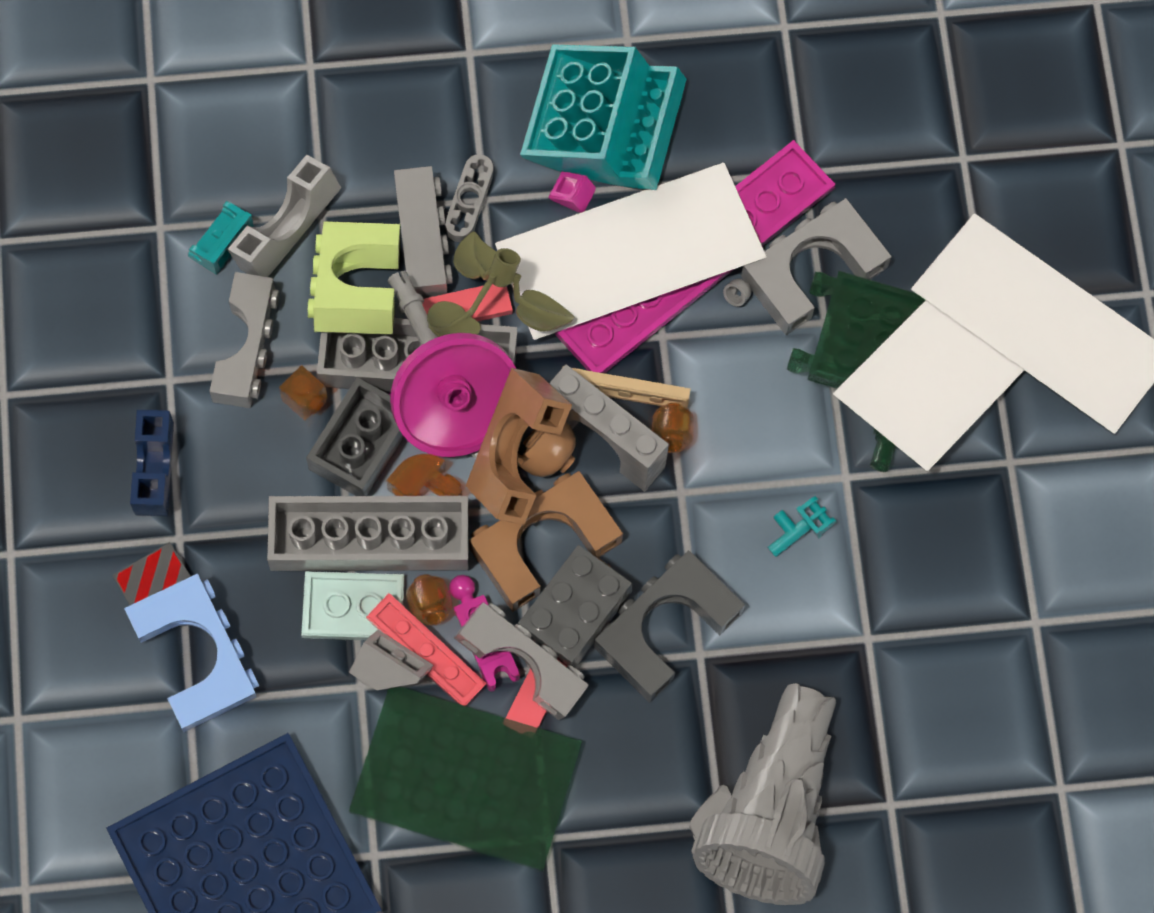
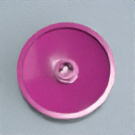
[390,333,516,457]

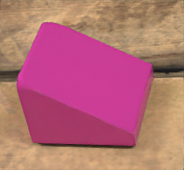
[548,171,596,213]

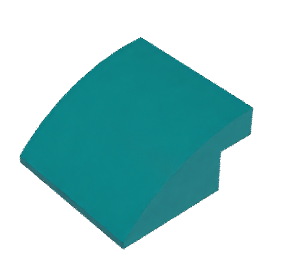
[520,44,687,190]

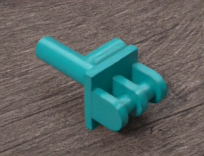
[767,496,837,557]

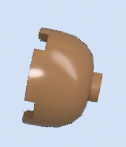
[517,422,576,477]

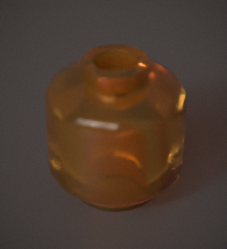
[652,403,694,453]
[406,574,453,625]

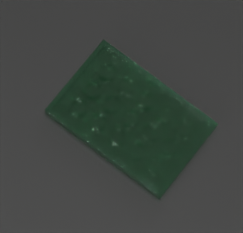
[349,687,582,872]

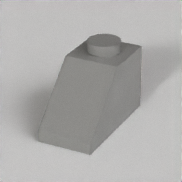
[349,630,433,690]

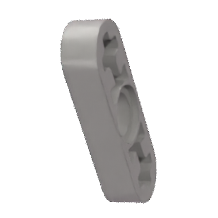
[445,154,493,242]

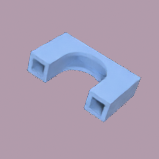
[124,573,259,732]

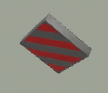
[112,542,191,605]

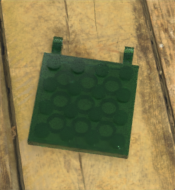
[786,271,926,389]

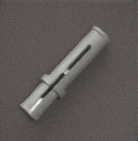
[388,271,438,345]

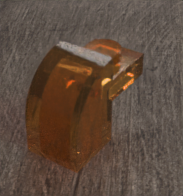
[386,454,463,496]

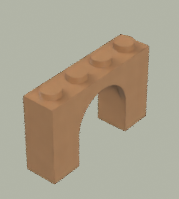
[466,368,572,525]
[469,471,623,612]

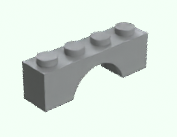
[228,155,341,277]
[210,272,279,408]
[454,602,589,720]

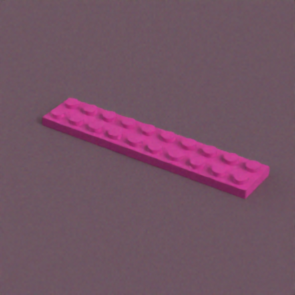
[555,140,836,373]

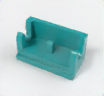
[188,201,254,275]

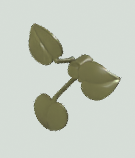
[427,231,574,337]

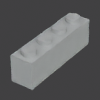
[394,166,452,298]

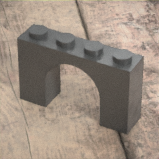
[594,550,745,703]

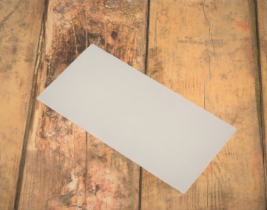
[495,163,766,340]
[911,214,1154,434]
[833,301,1024,471]

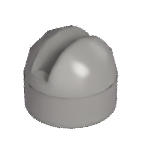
[723,278,751,307]

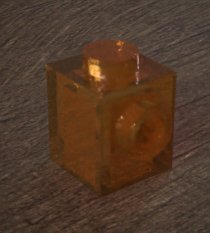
[279,365,327,421]

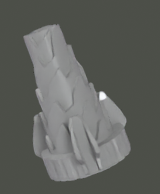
[689,684,836,905]

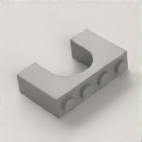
[741,198,892,335]
[549,364,669,492]

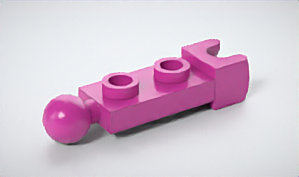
[449,575,520,692]

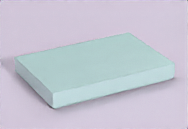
[301,571,404,640]

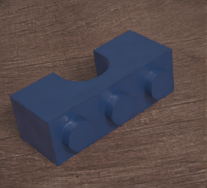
[130,410,174,516]

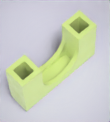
[308,222,401,334]

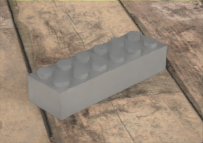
[317,318,517,392]
[267,496,468,571]

